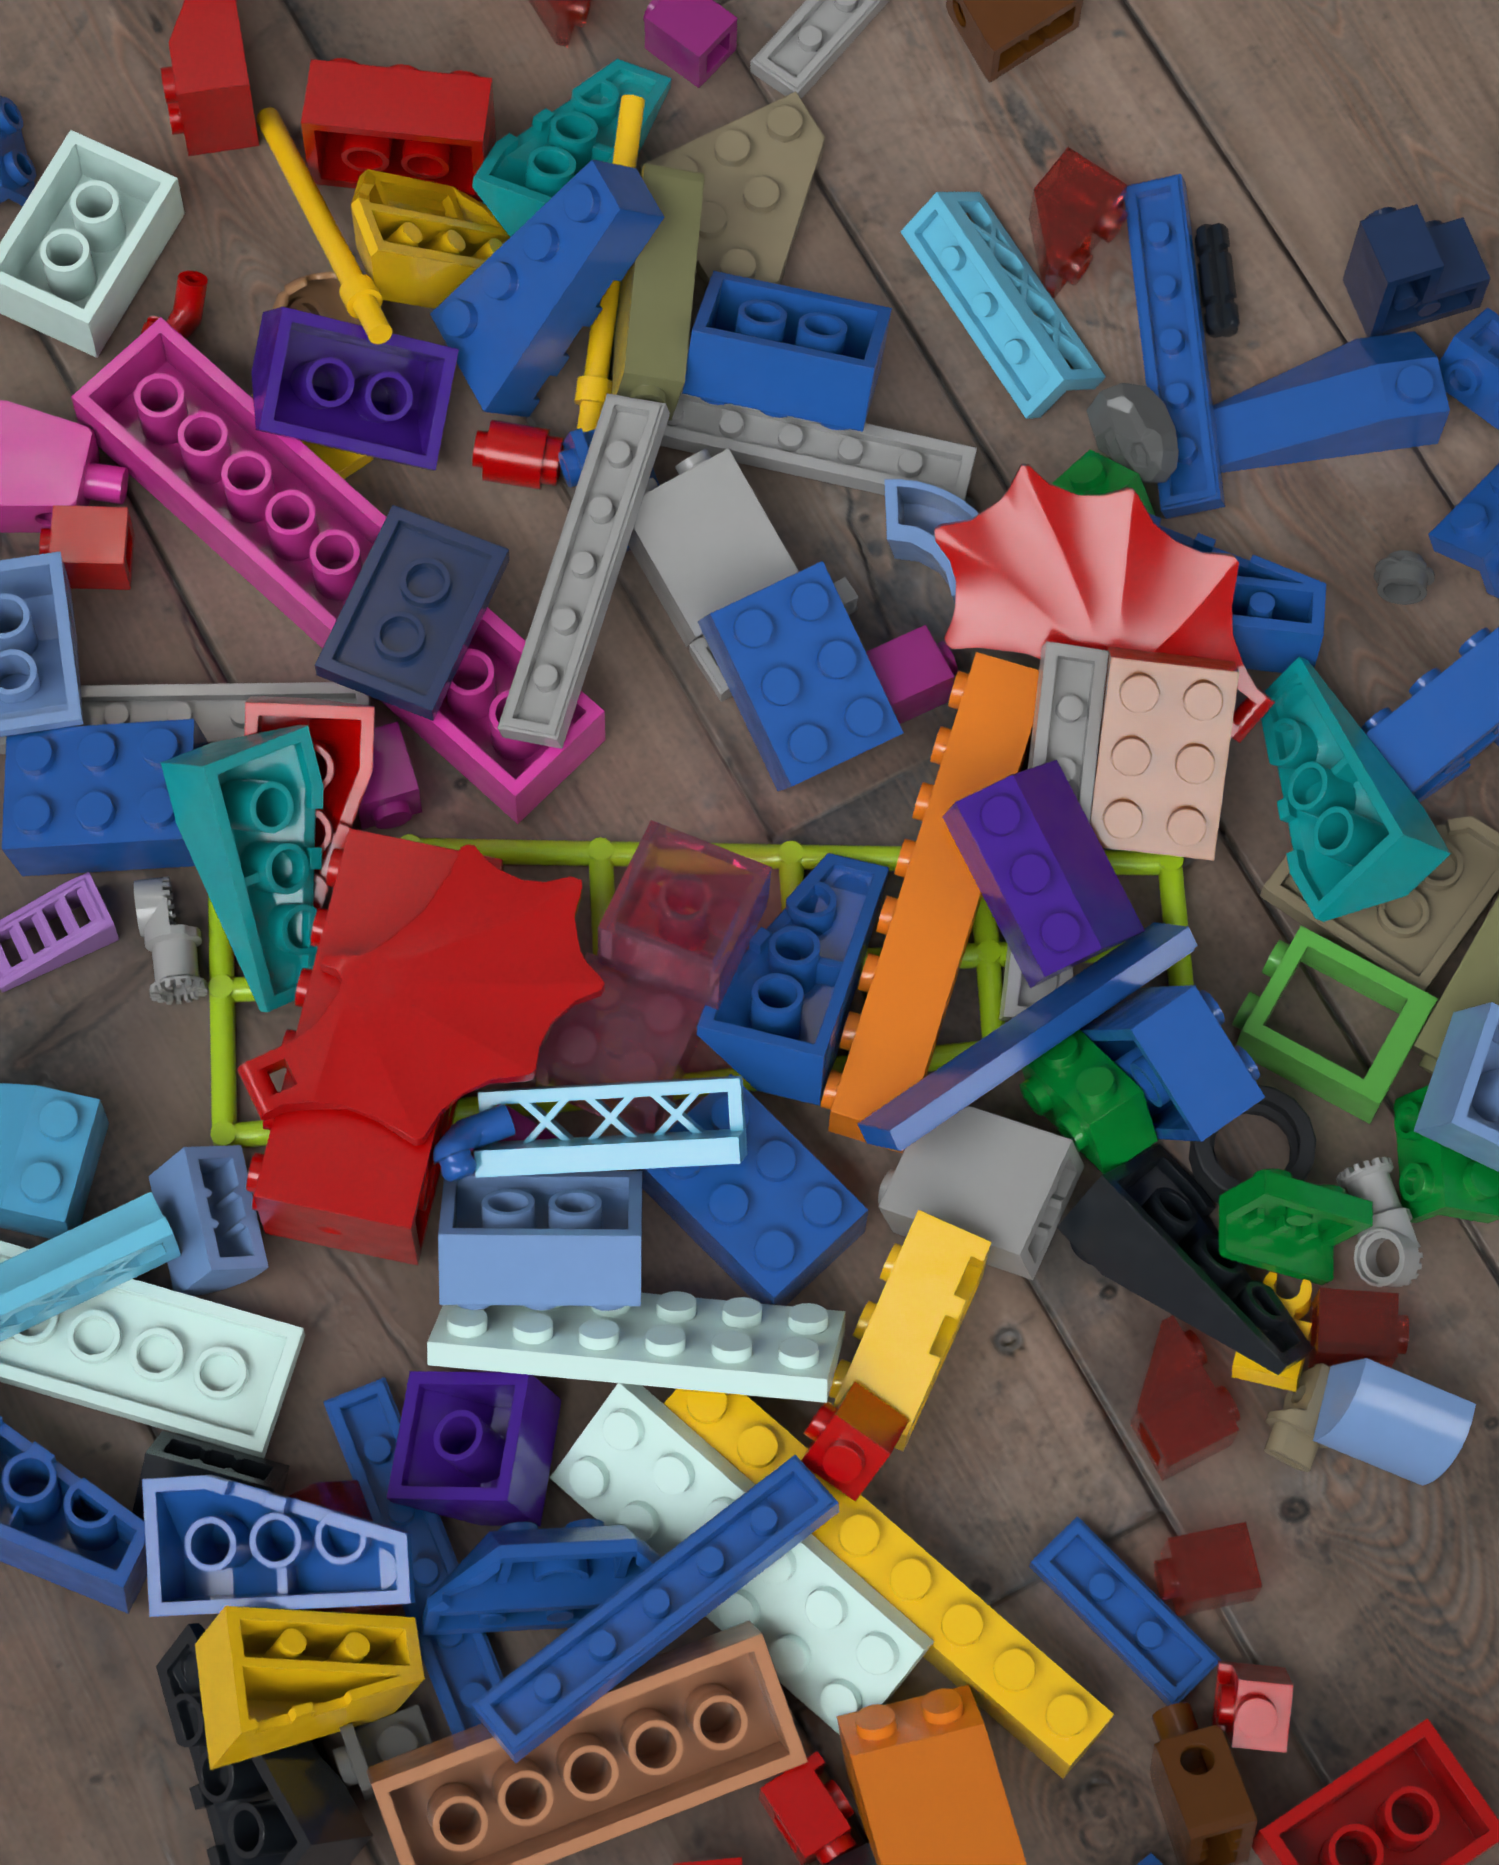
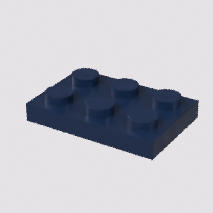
[315,505,510,721]

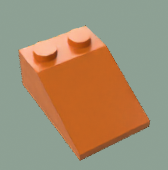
[837,1685,1027,1865]

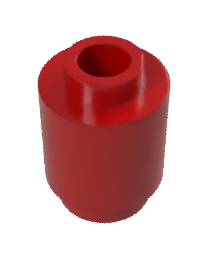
[472,420,564,490]

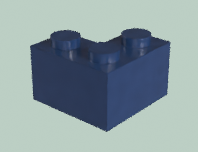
[1343,204,1491,337]

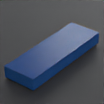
[1029,1516,1221,1706]

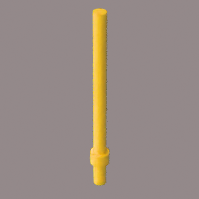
[574,95,645,433]
[256,107,392,344]

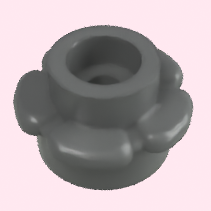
[1374,550,1435,605]

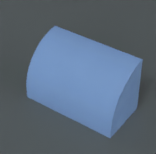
[149,1145,269,1296]
[1313,1358,1476,1486]

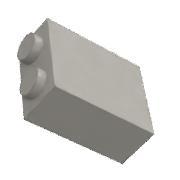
[628,448,799,647]
[878,1106,1084,1280]

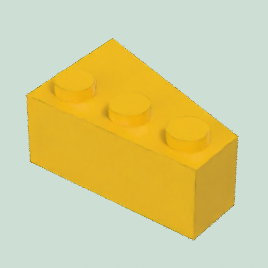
[829,1210,992,1452]
[195,1606,425,1770]

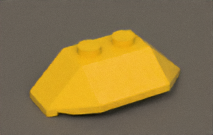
[351,169,510,309]

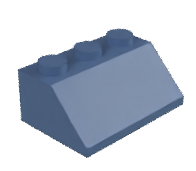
[438,1171,642,1311]

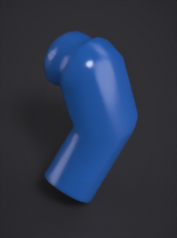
[433,1104,516,1182]

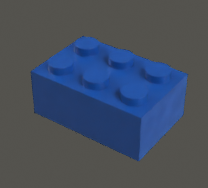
[682,271,892,432]
[697,561,904,792]
[2,719,209,876]
[1080,985,1265,1142]
[636,1074,868,1306]

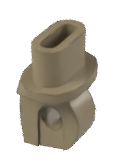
[1264,1363,1330,1472]

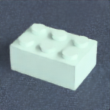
[0,130,185,358]

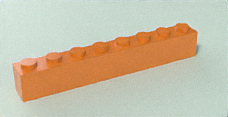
[820,652,1039,1154]

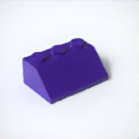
[251,307,459,471]
[942,760,1145,988]

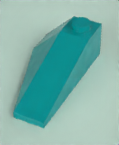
[472,59,672,237]
[1261,656,1451,922]
[161,725,324,1012]

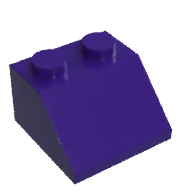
[387,1371,562,1527]

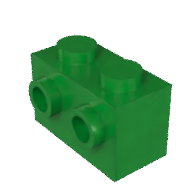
[1019,1029,1158,1174]

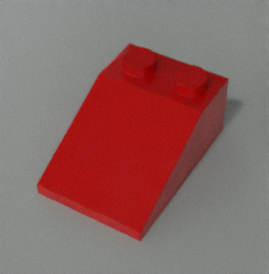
[160,0,259,156]

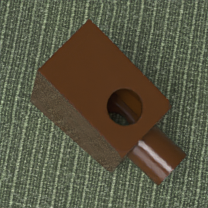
[946,0,1083,82]
[1150,1702,1257,1865]

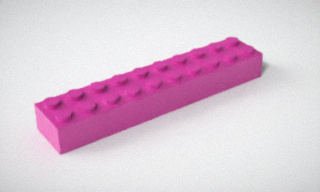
[71,317,605,824]

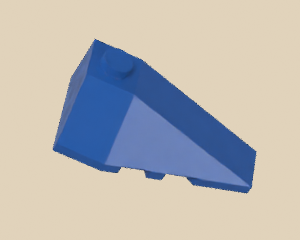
[1213,331,1450,473]
[697,853,889,1106]
[142,1475,415,1617]

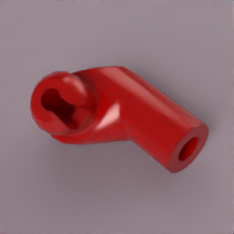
[141,270,208,340]

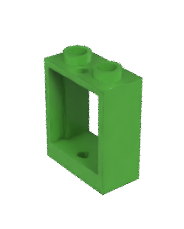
[1232,926,1438,1124]

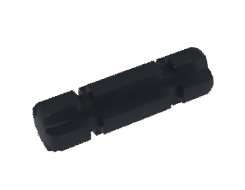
[1194,223,1240,338]

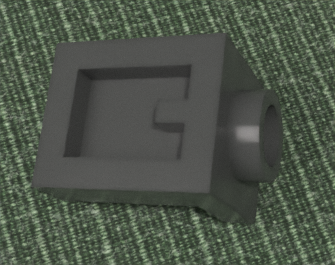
[332,1704,432,1802]

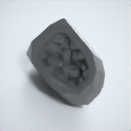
[1087,383,1179,483]

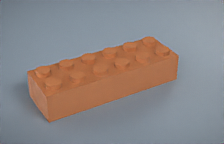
[366,1620,808,1865]

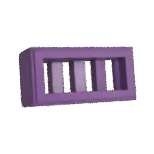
[0,872,119,993]

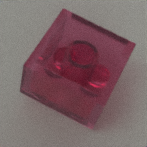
[597,820,772,1010]
[535,952,706,1134]

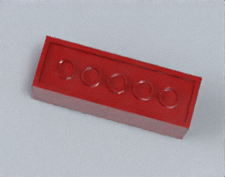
[246,828,503,1266]

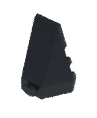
[1057,1145,1314,1375]
[156,1623,373,1865]

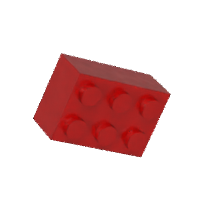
[301,58,496,202]
[1251,1718,1499,1865]

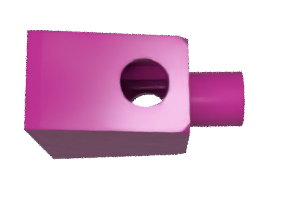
[0,400,129,533]

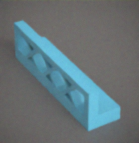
[900,192,1106,419]
[474,1076,748,1178]
[0,1192,181,1342]

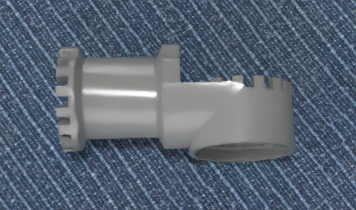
[134,876,208,1005]
[1336,1157,1423,1288]

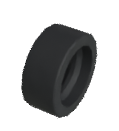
[1188,1085,1316,1204]

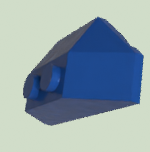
[421,1519,662,1636]

